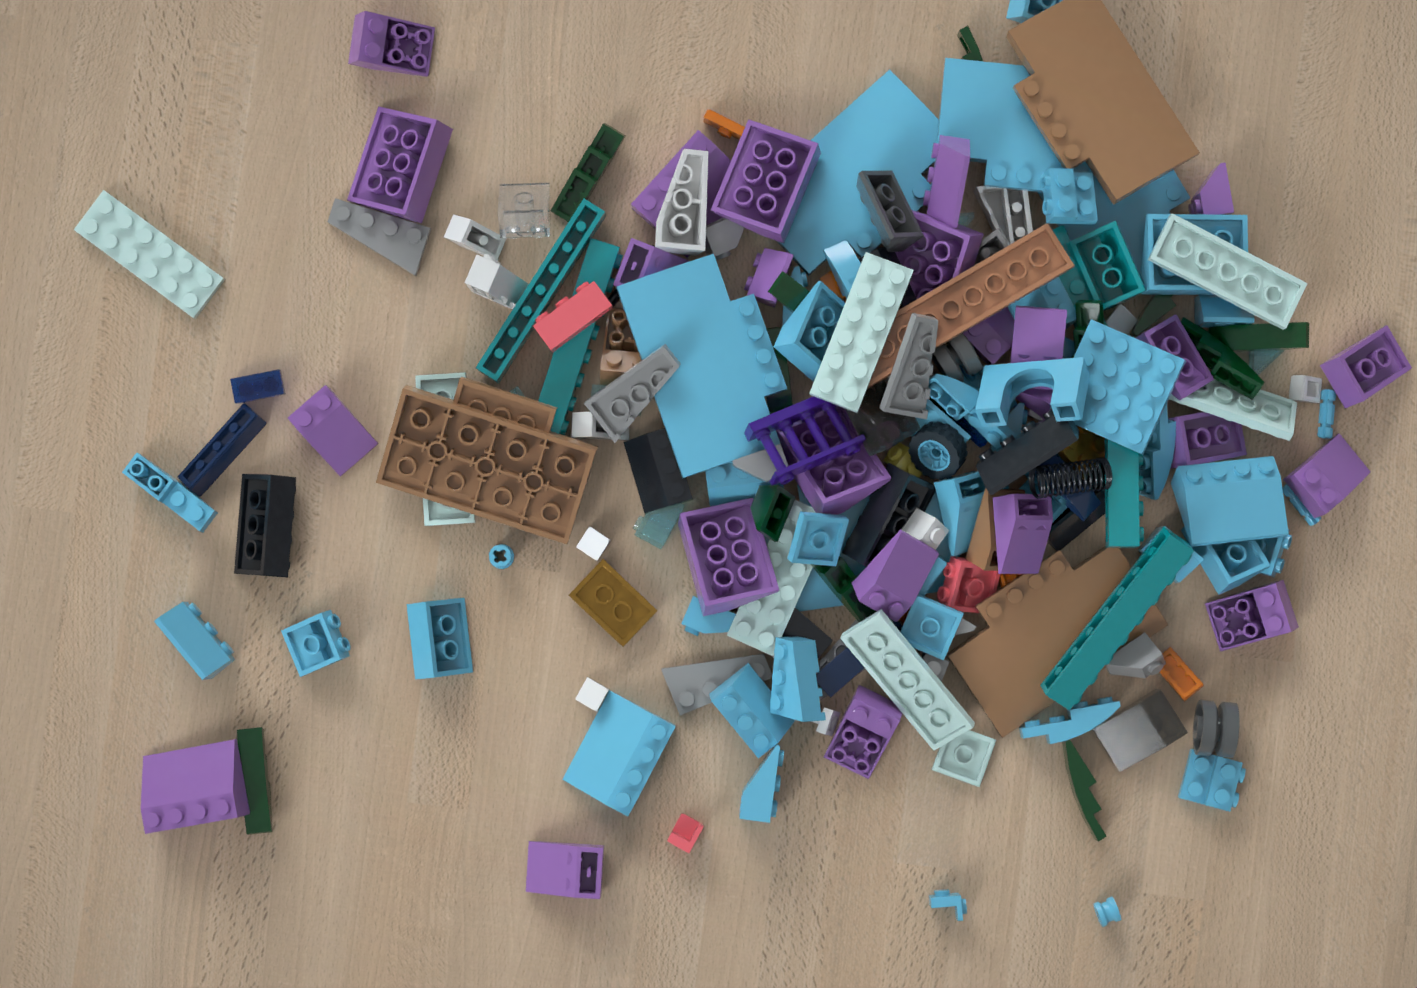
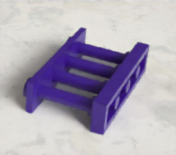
[744,396,866,485]

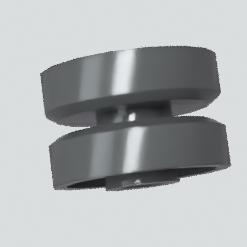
[932,333,983,382]
[1193,700,1240,758]

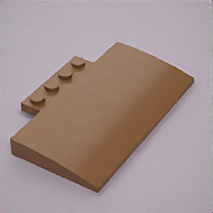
[1006,0,1200,205]
[376,377,598,544]
[946,546,1168,738]

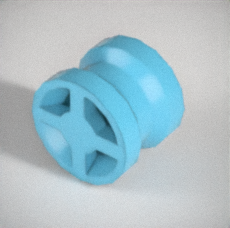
[1093,897,1122,927]

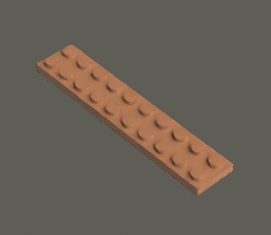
[867,223,1075,389]

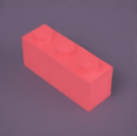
[533,281,613,353]

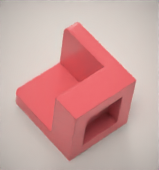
[667,813,704,853]

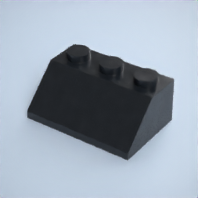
[623,428,693,514]

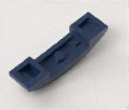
[1035,454,1101,521]

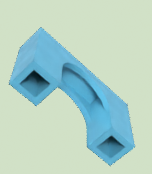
[975,357,1090,427]

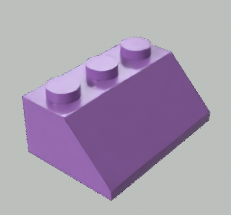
[923,135,970,228]

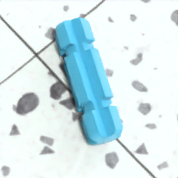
[1317,389,1336,439]
[1282,484,1321,526]

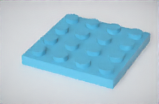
[1050,319,1186,455]

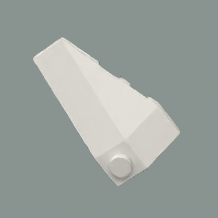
[655,149,708,256]

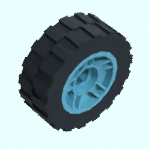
[908,421,968,480]

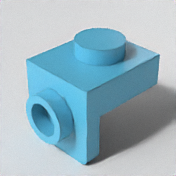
[929,889,967,921]

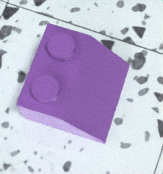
[1188,162,1234,215]
[744,248,793,308]

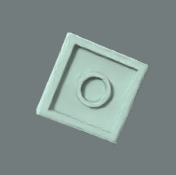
[931,730,996,787]

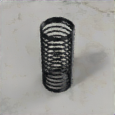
[1029,457,1113,499]

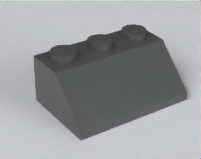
[856,170,924,252]

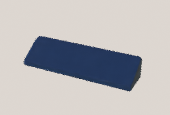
[177,403,267,497]
[816,618,902,698]

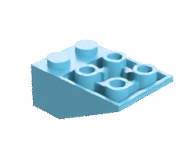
[934,470,986,556]
[739,744,784,823]

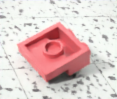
[937,556,1000,613]

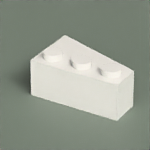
[973,186,1033,244]
[465,254,529,310]

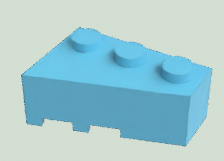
[770,636,826,722]

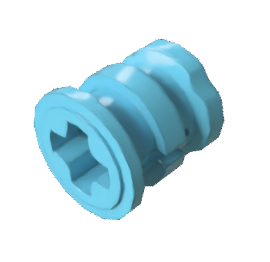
[489,544,514,569]

